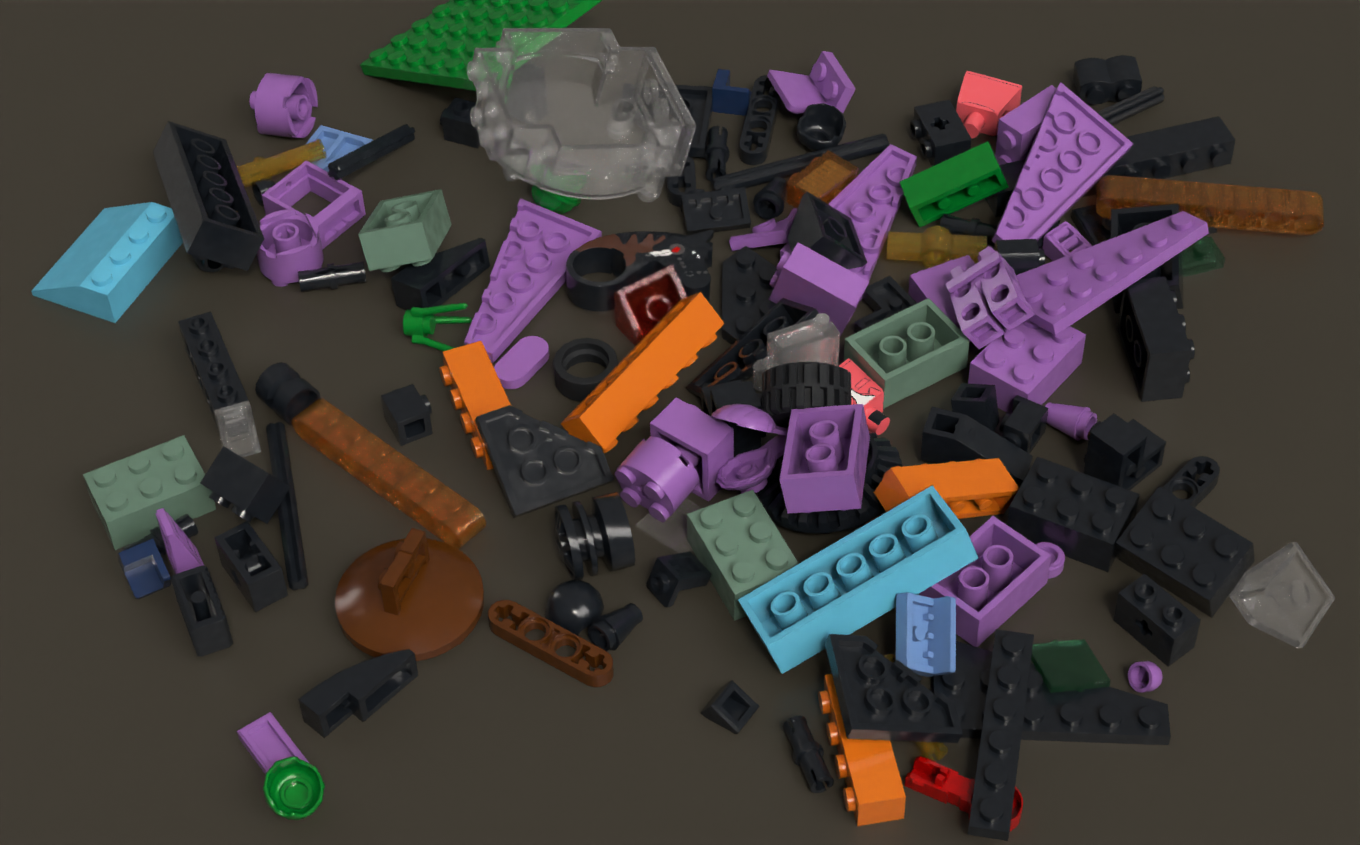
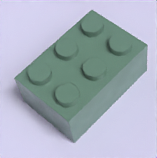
[358,189,452,272]
[844,298,970,409]
[83,435,216,550]
[687,490,799,621]

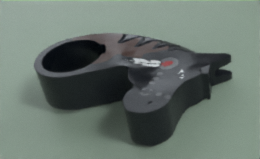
[566,230,714,312]

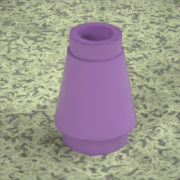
[1045,402,1097,441]

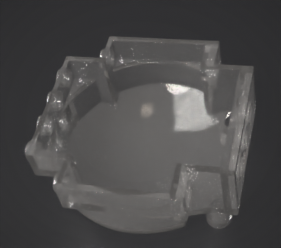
[467,28,697,202]

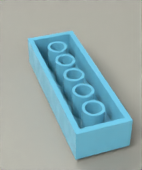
[738,485,979,674]

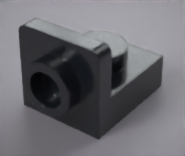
[646,551,712,607]

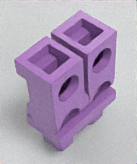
[945,246,1035,349]

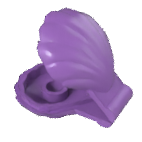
[711,404,788,493]

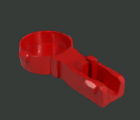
[905,756,1023,831]

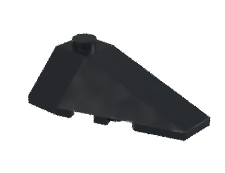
[686,298,820,397]

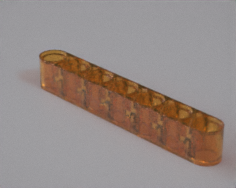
[1096,175,1324,235]
[292,398,487,549]

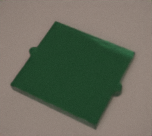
[1031,639,1111,693]

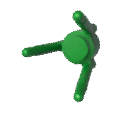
[403,303,472,351]

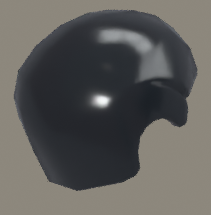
[796,103,846,151]
[544,580,604,636]

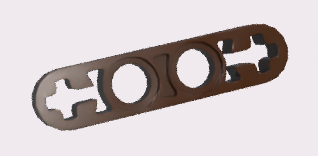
[488,600,614,687]

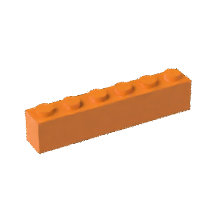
[561,292,725,454]

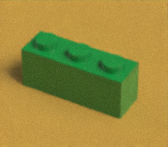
[900,141,1009,227]

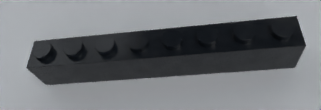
[985,116,1235,217]

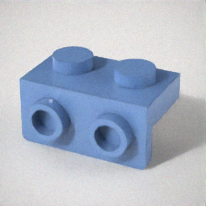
[895,592,956,677]

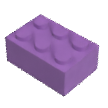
[968,320,1086,414]
[779,404,870,513]
[920,516,1051,647]

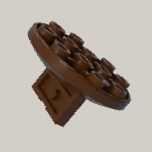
[335,528,484,661]

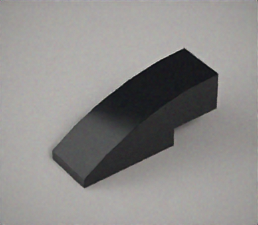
[298,649,418,738]

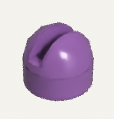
[1128,661,1163,693]

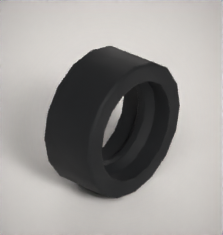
[553,338,618,402]

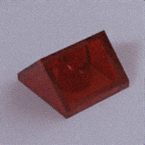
[614,264,687,346]

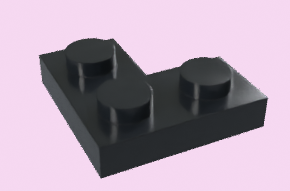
[854,276,917,333]

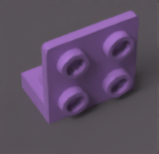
[767,51,856,114]

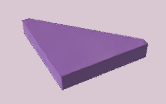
[729,208,798,251]

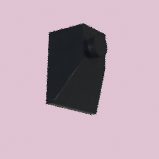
[787,192,867,269]

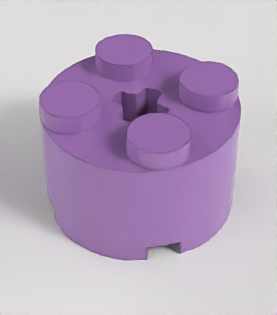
[249,73,318,138]
[256,209,324,287]
[615,436,699,522]

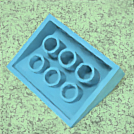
[31,202,183,323]

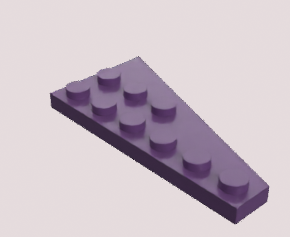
[992,82,1133,243]
[780,144,917,301]
[464,198,602,363]
[1016,211,1209,335]

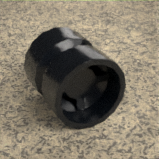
[255,362,321,426]

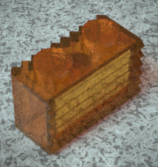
[787,150,859,209]

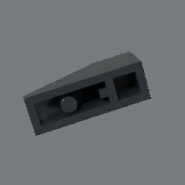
[391,238,490,310]

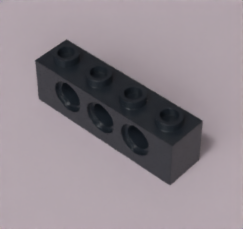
[178,311,256,441]

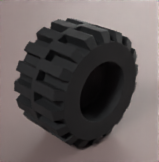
[762,362,851,428]

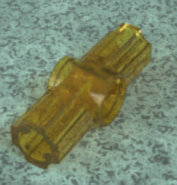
[886,226,987,268]

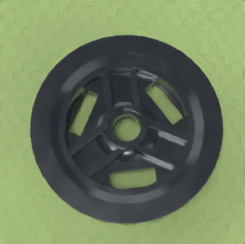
[758,431,903,533]

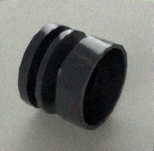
[554,492,636,580]

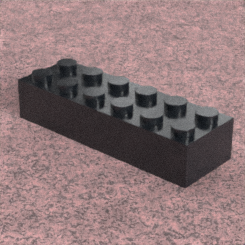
[153,121,264,271]

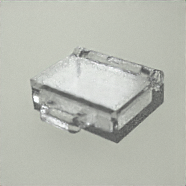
[753,313,840,391]

